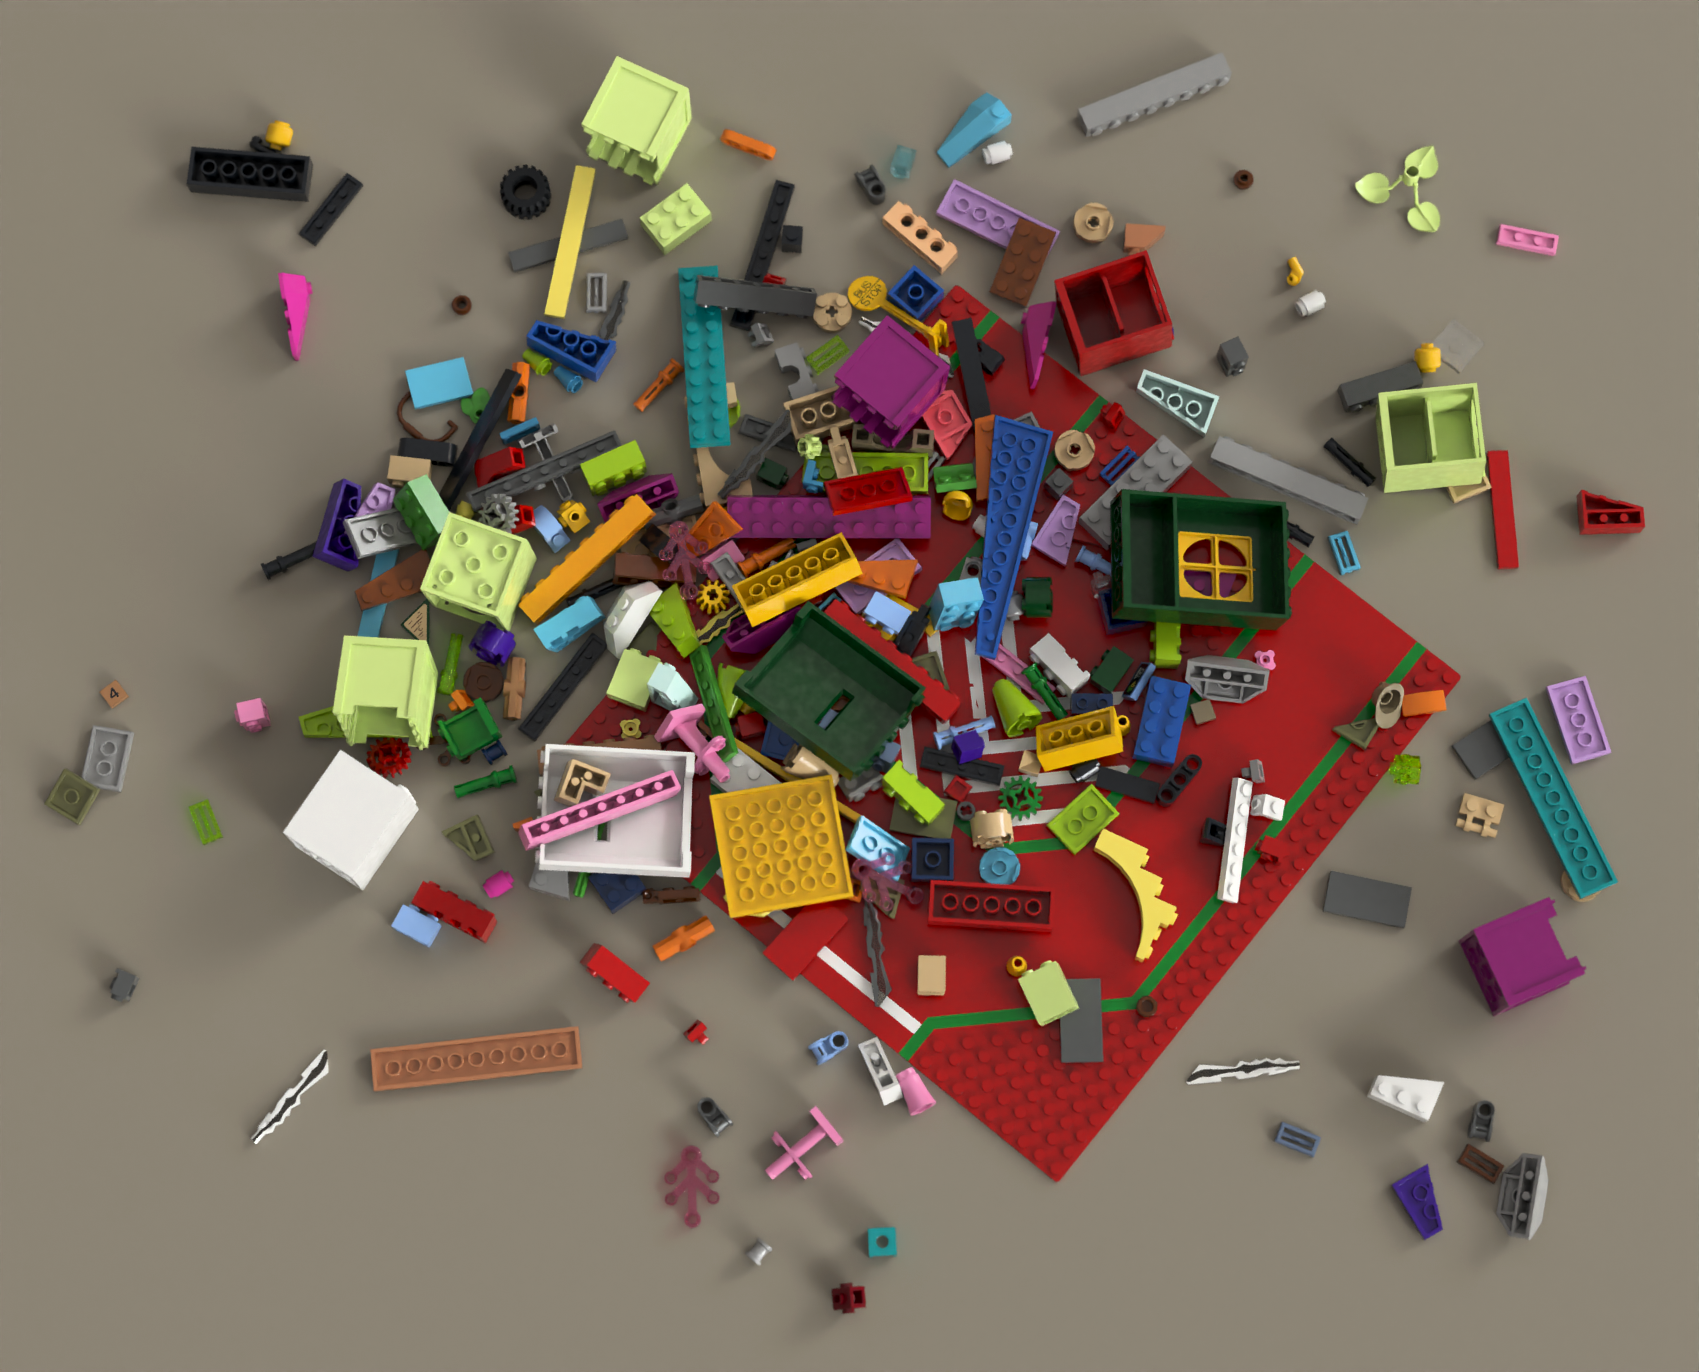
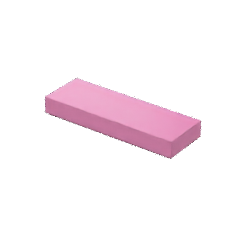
[1496,224,1559,256]

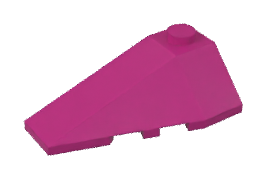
[1020,301,1057,389]

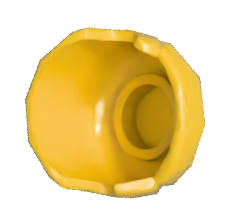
[942,490,973,521]

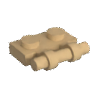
[1455,793,1504,838]

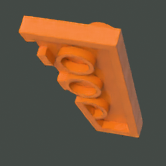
[974,414,995,502]

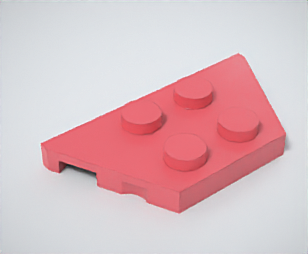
[922,390,973,461]

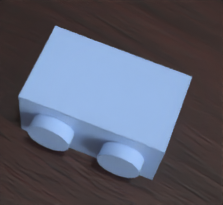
[862,591,911,635]
[391,904,442,948]

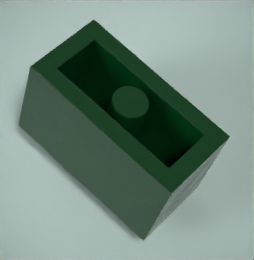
[1089,646,1134,694]

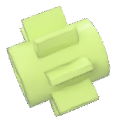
[797,434,822,459]

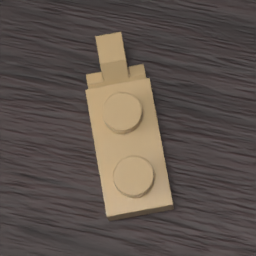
[828,426,858,479]

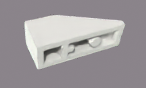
[858,1037,903,1105]

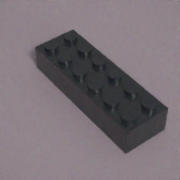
[187,147,313,202]

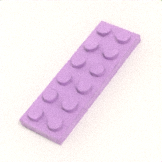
[936,179,1060,256]

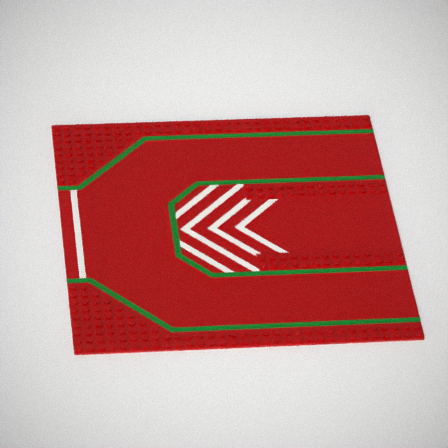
[565,285,1461,1182]

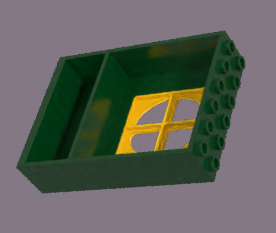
[1110,489,1292,630]

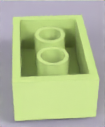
[640,183,712,255]

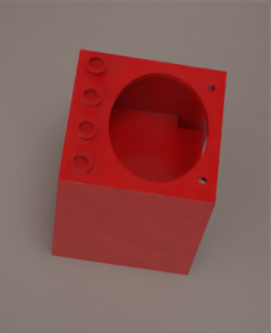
[1054,250,1174,376]

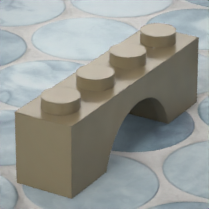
[852,424,935,458]

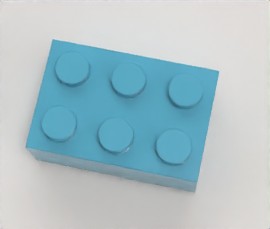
[929,577,984,631]

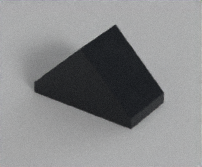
[1200,818,1227,847]

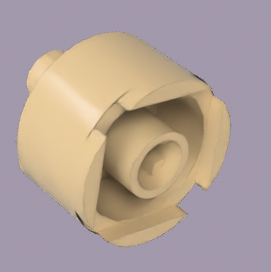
[970,809,1014,849]

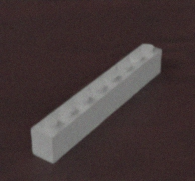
[1077,52,1232,137]
[1208,436,1369,525]

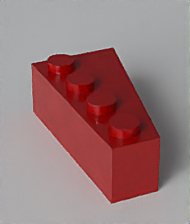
[411,881,497,944]

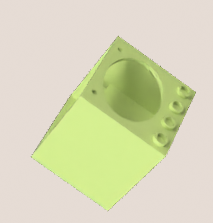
[1375,383,1486,493]
[420,512,537,632]

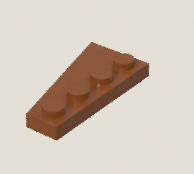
[355,550,430,611]

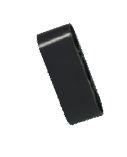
[398,438,458,467]
[1156,754,1202,807]

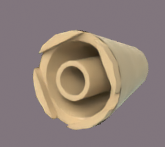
[781,744,840,787]

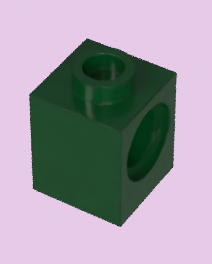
[757,457,789,490]

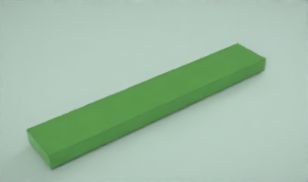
[689,645,738,763]

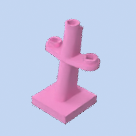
[654,704,730,783]
[765,1106,844,1180]

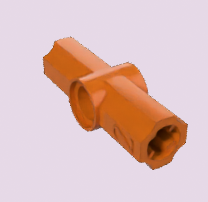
[507,362,530,425]
[652,915,715,962]

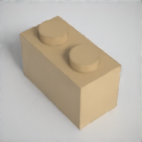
[387,455,433,488]

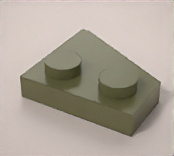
[442,815,495,861]

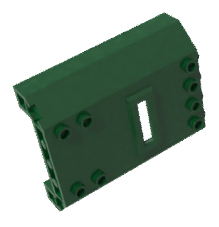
[732,601,926,781]

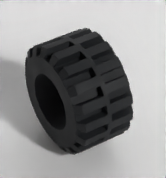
[500,165,551,220]

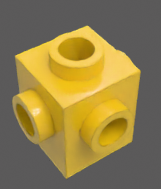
[556,500,591,534]

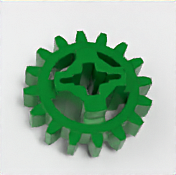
[998,776,1043,821]

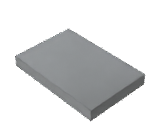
[81,725,134,792]

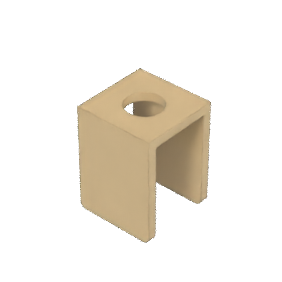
[918,955,946,996]

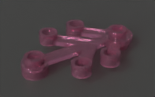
[659,521,712,600]
[852,852,924,911]
[664,1145,720,1228]

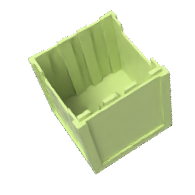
[581,56,692,185]
[333,635,438,750]

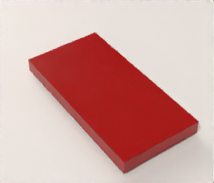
[824,467,913,516]
[762,901,848,981]

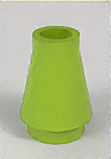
[522,349,552,376]

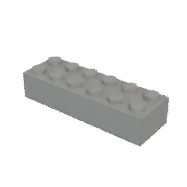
[1078,434,1193,551]

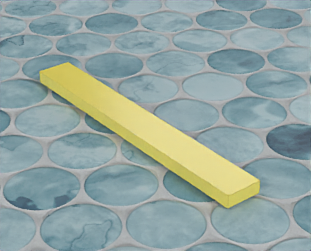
[544,165,596,319]

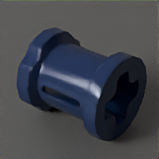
[481,739,508,765]

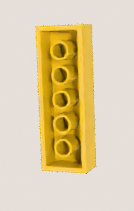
[732,532,863,627]

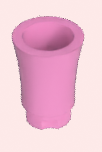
[896,1067,936,1116]

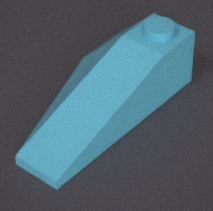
[937,92,1012,168]

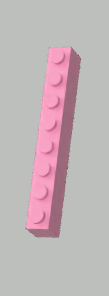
[518,770,681,851]

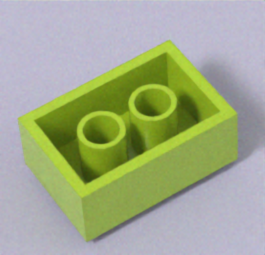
[580,440,647,496]

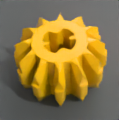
[696,580,730,614]

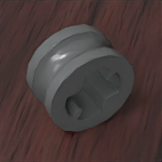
[957,801,975,821]

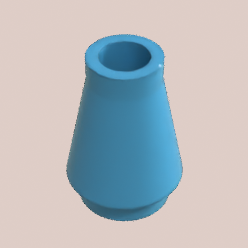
[553,365,583,393]

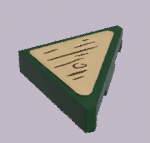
[400,599,430,649]

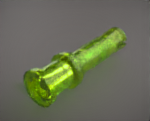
[436,633,464,696]

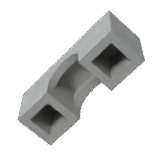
[775,342,819,400]

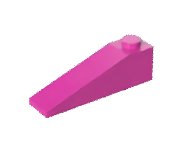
[278,273,313,361]

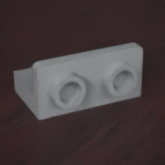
[837,766,884,802]

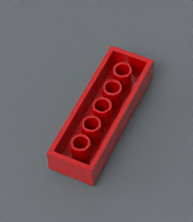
[928,880,1055,932]

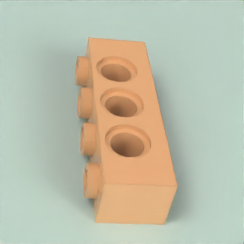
[882,201,958,275]

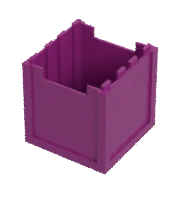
[831,315,950,448]
[1459,897,1587,1017]

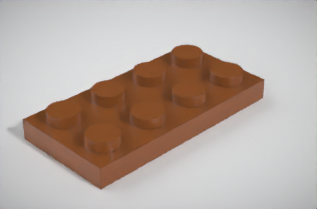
[989,217,1056,307]

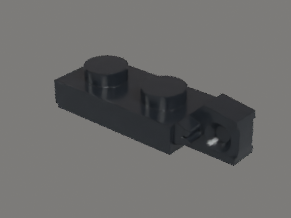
[894,604,931,657]

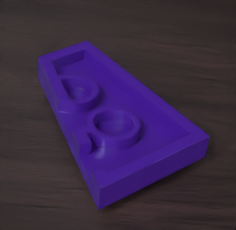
[1391,1164,1443,1240]

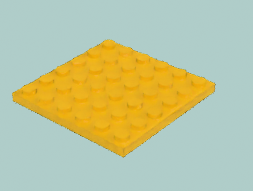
[709,775,854,918]

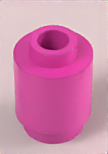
[482,870,514,899]

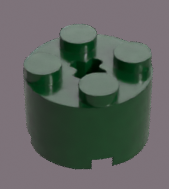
[1022,577,1053,618]

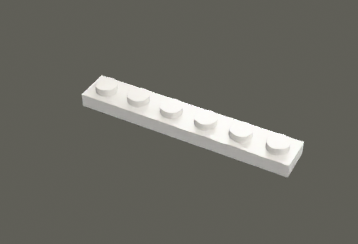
[1217,777,1253,903]

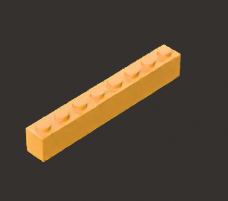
[518,494,656,625]

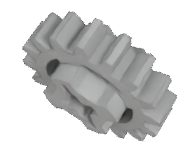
[479,493,519,534]

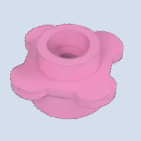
[1254,650,1276,670]

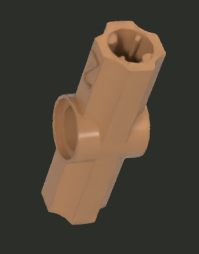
[503,657,526,721]

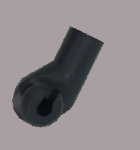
[250,136,276,153]

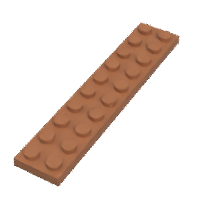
[370,1026,583,1092]

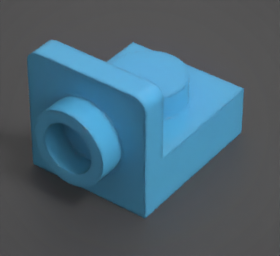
[803,460,824,494]

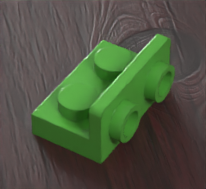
[933,463,977,493]

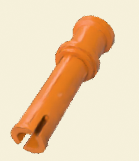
[633,358,685,412]
[736,538,796,578]

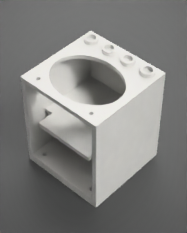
[283,750,419,891]

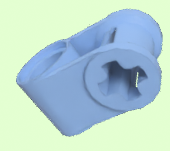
[808,1031,849,1065]

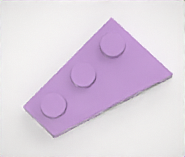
[1031,495,1080,567]

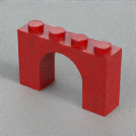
[474,447,536,535]

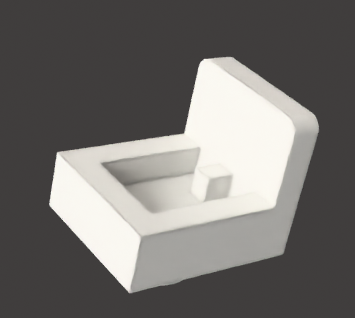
[1250,794,1285,821]

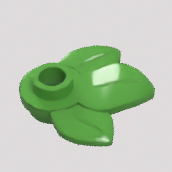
[461,387,490,424]

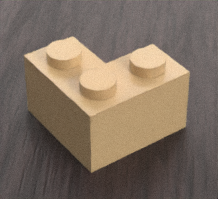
[554,759,611,807]

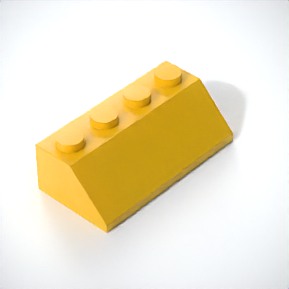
[1036,706,1123,772]

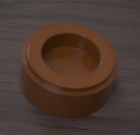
[1136,996,1157,1018]

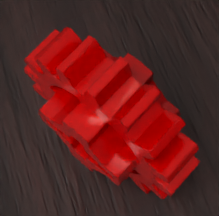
[366,737,412,779]

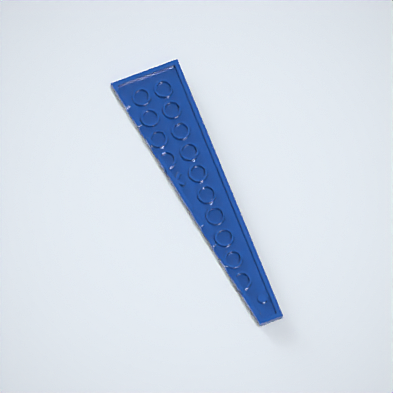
[975,415,1053,660]

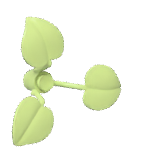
[1355,146,1440,232]

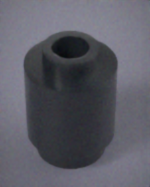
[1069,759,1100,784]

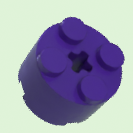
[468,621,516,667]

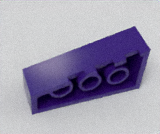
[312,478,362,572]

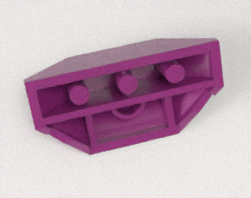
[597,473,679,523]
[722,605,801,654]

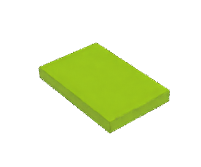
[1046,784,1120,856]

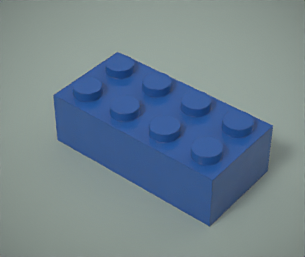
[1132,676,1191,768]

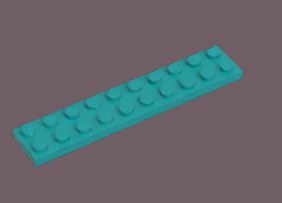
[678,265,731,448]
[1489,698,1618,899]

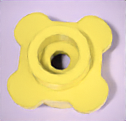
[620,718,642,739]

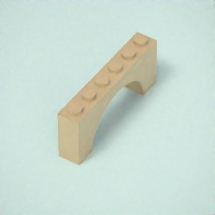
[684,382,753,510]

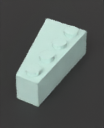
[1136,369,1220,437]

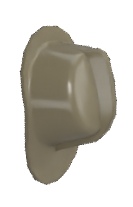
[1371,682,1404,729]

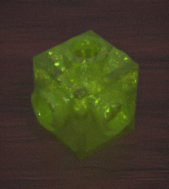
[1389,754,1421,785]

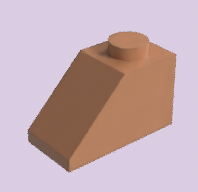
[1123,224,1165,255]

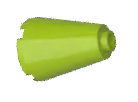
[717,663,746,720]
[992,679,1042,737]

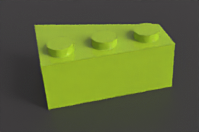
[649,583,700,658]
[882,760,945,826]

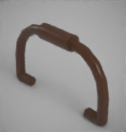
[397,391,458,442]

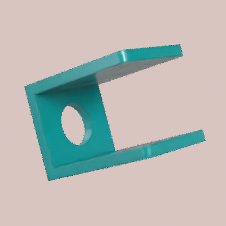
[868,1227,897,1258]

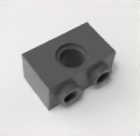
[1216,336,1249,377]

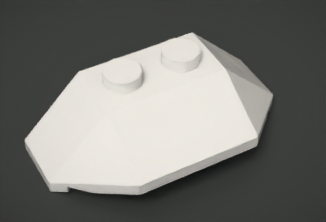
[603,581,663,659]

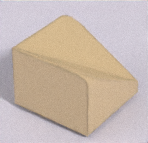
[1018,750,1041,777]

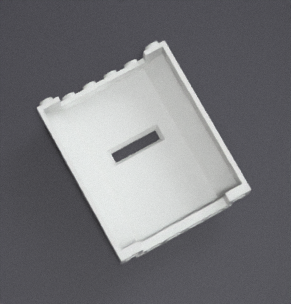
[535,744,695,878]

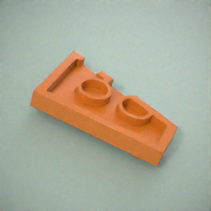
[679,501,743,559]
[848,560,918,599]

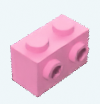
[234,698,271,733]

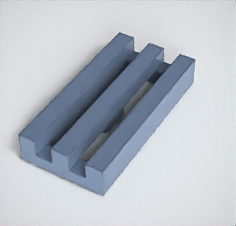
[1274,1122,1321,1157]

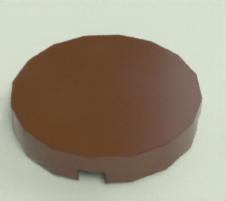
[463,662,504,703]

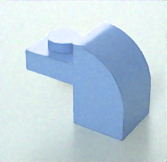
[533,505,571,553]

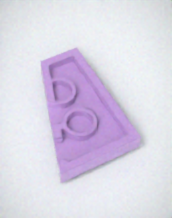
[344,482,396,534]

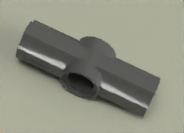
[645,494,704,530]

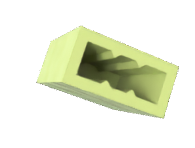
[606,648,663,712]
[1018,960,1079,1026]

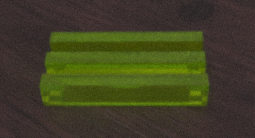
[806,335,850,374]
[189,799,223,845]

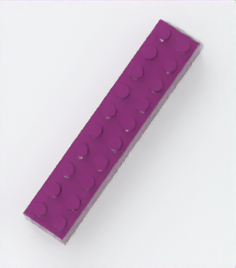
[727,495,931,538]

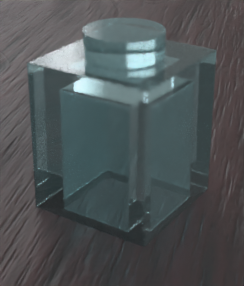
[890,145,917,179]

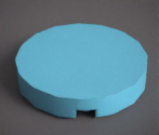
[979,847,1020,885]

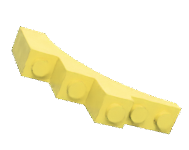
[1093,829,1178,962]

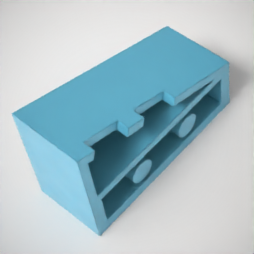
[533,596,606,653]

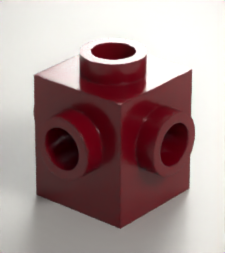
[832,1283,866,1314]

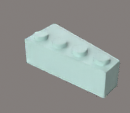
[647,663,699,711]

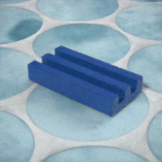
[1099,445,1140,486]

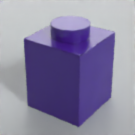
[951,730,985,764]

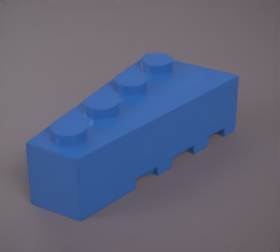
[526,320,616,382]

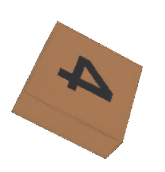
[99,680,129,709]

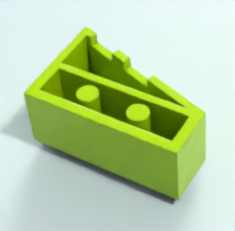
[1149,621,1181,669]

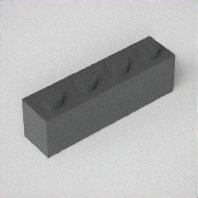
[1337,361,1423,412]

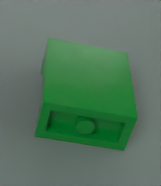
[438,697,503,760]

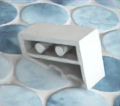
[1029,633,1090,698]
[1367,1075,1444,1123]

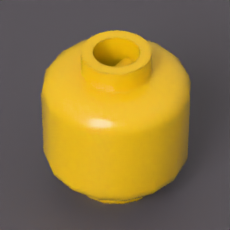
[265,120,293,151]
[1414,343,1441,373]

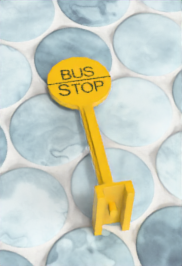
[848,276,949,357]

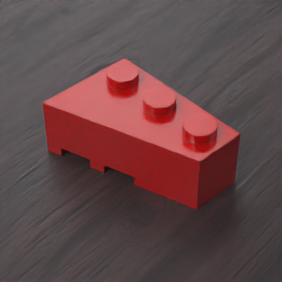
[1577,489,1645,535]
[579,943,650,1003]

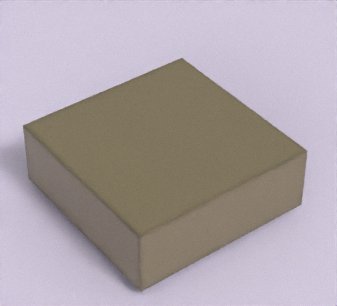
[1190,699,1216,725]

